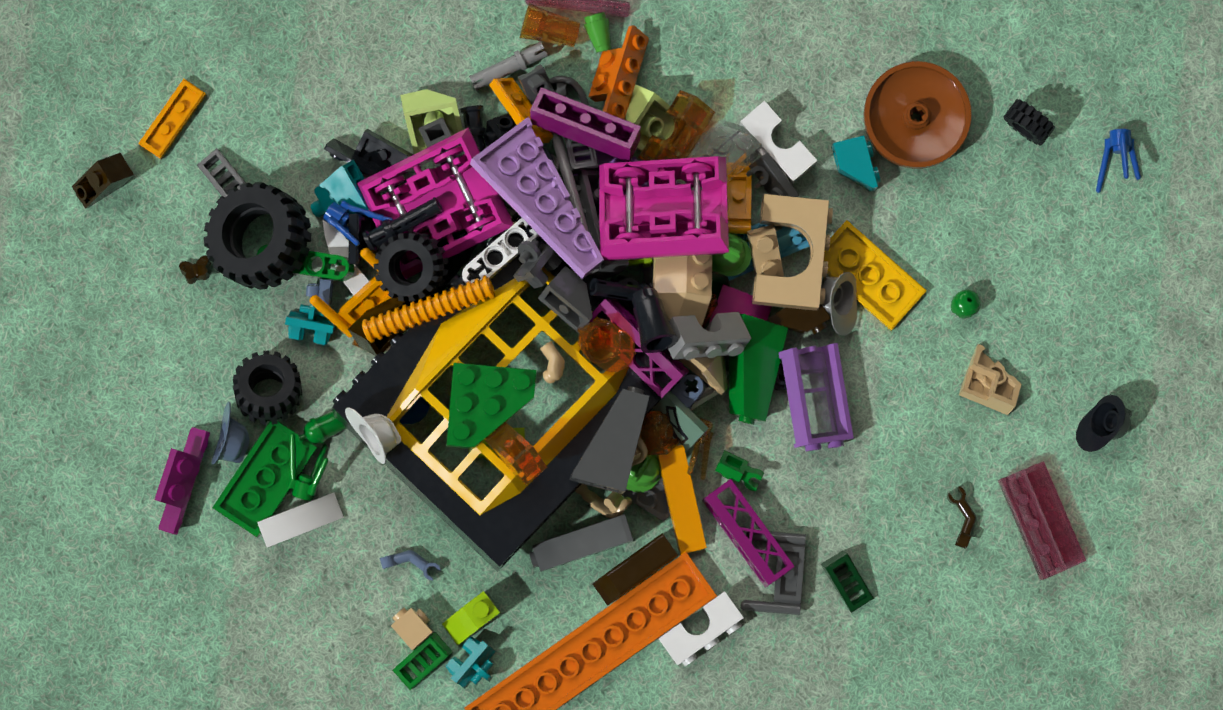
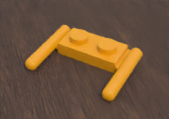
[726,162,752,234]
[309,248,391,338]

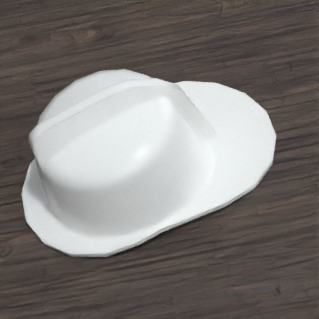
[345,407,401,464]

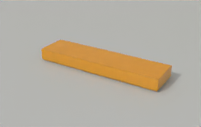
[656,445,707,555]

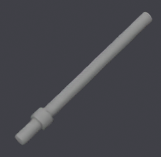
[551,132,600,273]

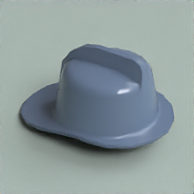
[211,401,250,465]

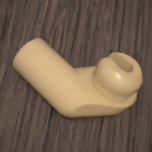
[540,341,565,384]

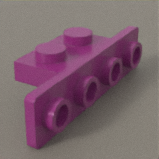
[154,427,210,535]

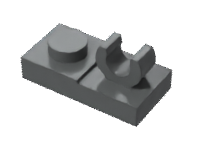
[746,152,800,197]

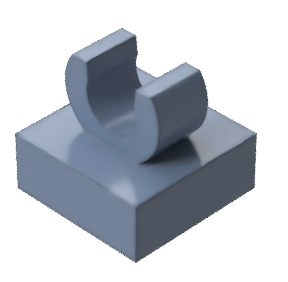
[306,278,333,306]

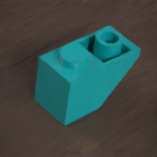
[831,135,881,192]

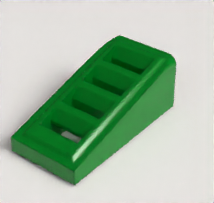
[392,632,452,690]

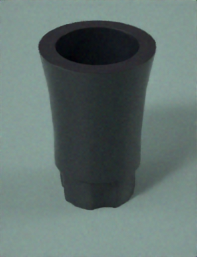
[632,287,678,353]

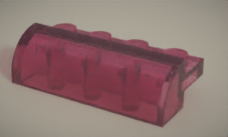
[997,461,1086,581]

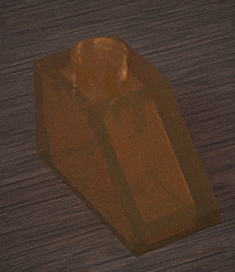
[485,422,547,485]

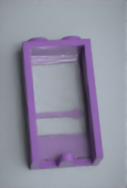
[778,343,854,451]

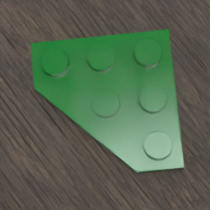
[446,363,536,449]

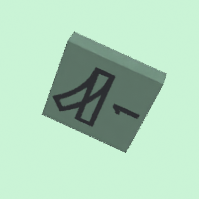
[641,391,709,453]

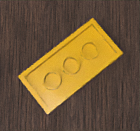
[824,220,927,331]

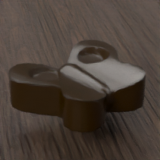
[179,255,211,284]

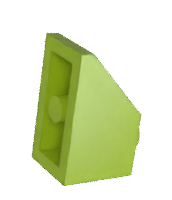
[442,591,501,645]

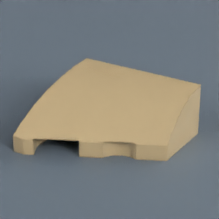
[959,344,1022,415]

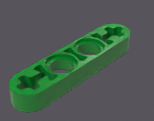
[256,244,355,281]

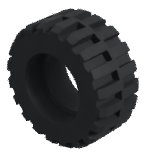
[203,182,312,290]

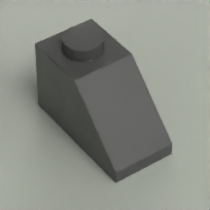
[538,266,593,334]

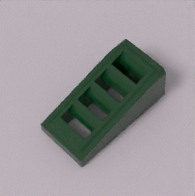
[821,551,874,613]

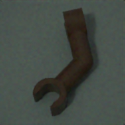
[947,486,977,549]

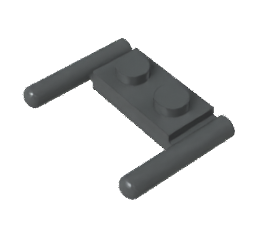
[741,531,806,615]

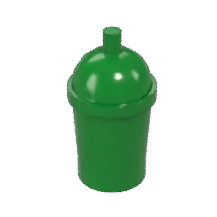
[298,411,347,443]

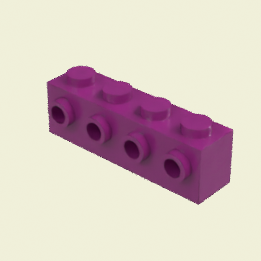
[530,87,641,162]

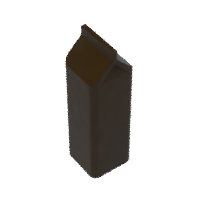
[592,533,678,606]

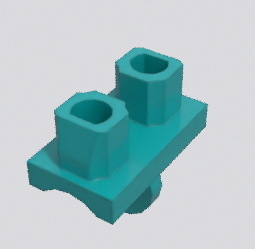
[285,304,336,345]
[446,637,496,689]

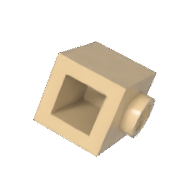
[391,607,434,650]

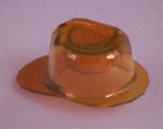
[577,319,635,372]

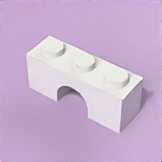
[739,101,817,185]
[658,591,744,666]

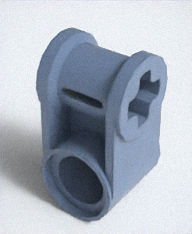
[670,374,706,409]

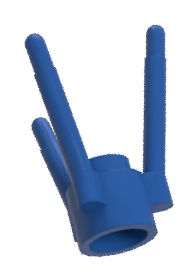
[1096,129,1141,193]
[323,200,393,246]

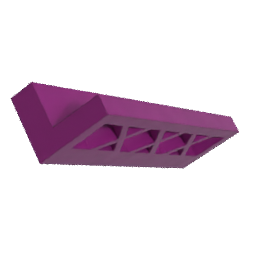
[587,298,689,398]
[702,479,795,587]

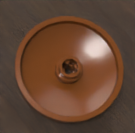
[863,61,971,169]

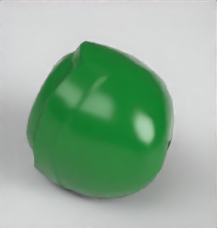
[950,289,981,318]

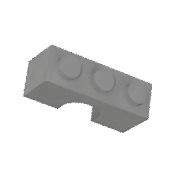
[668,312,751,360]

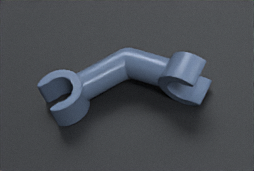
[380,550,441,581]

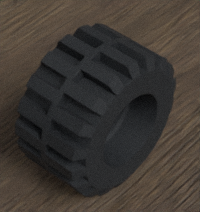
[374,232,449,302]
[233,350,302,425]

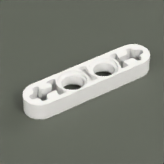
[462,218,540,285]

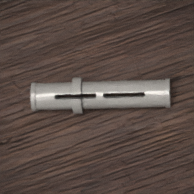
[469,41,548,91]

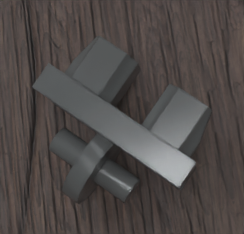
[518,64,555,105]
[513,239,562,288]

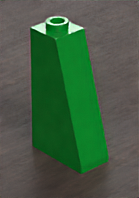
[729,314,788,425]

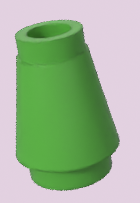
[584,12,612,53]

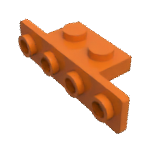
[588,25,649,120]

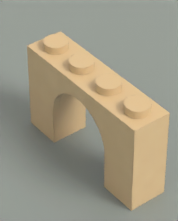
[752,194,833,311]

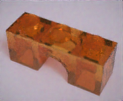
[638,90,715,161]

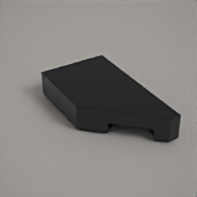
[348,214,373,264]

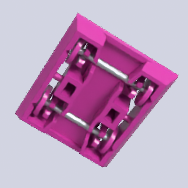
[357,128,514,279]
[599,156,729,261]

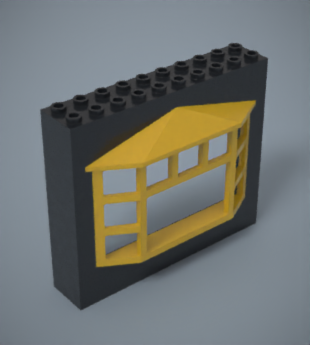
[332,216,678,572]

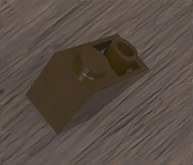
[72,153,134,209]

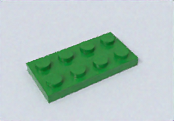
[212,421,318,538]

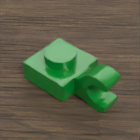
[715,450,764,491]

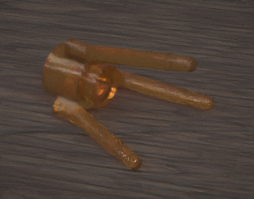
[687,418,714,480]

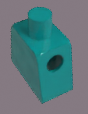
[311,159,369,217]

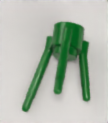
[288,433,329,501]

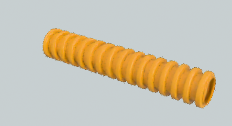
[362,275,495,343]

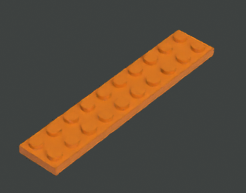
[464,552,717,710]

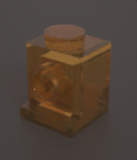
[639,411,679,455]

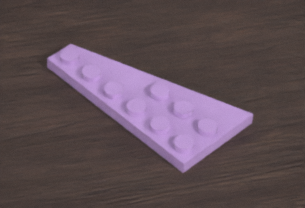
[470,117,604,279]

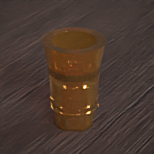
[519,3,581,47]

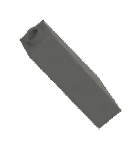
[570,387,649,494]
[529,514,633,572]

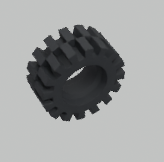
[1003,99,1055,146]

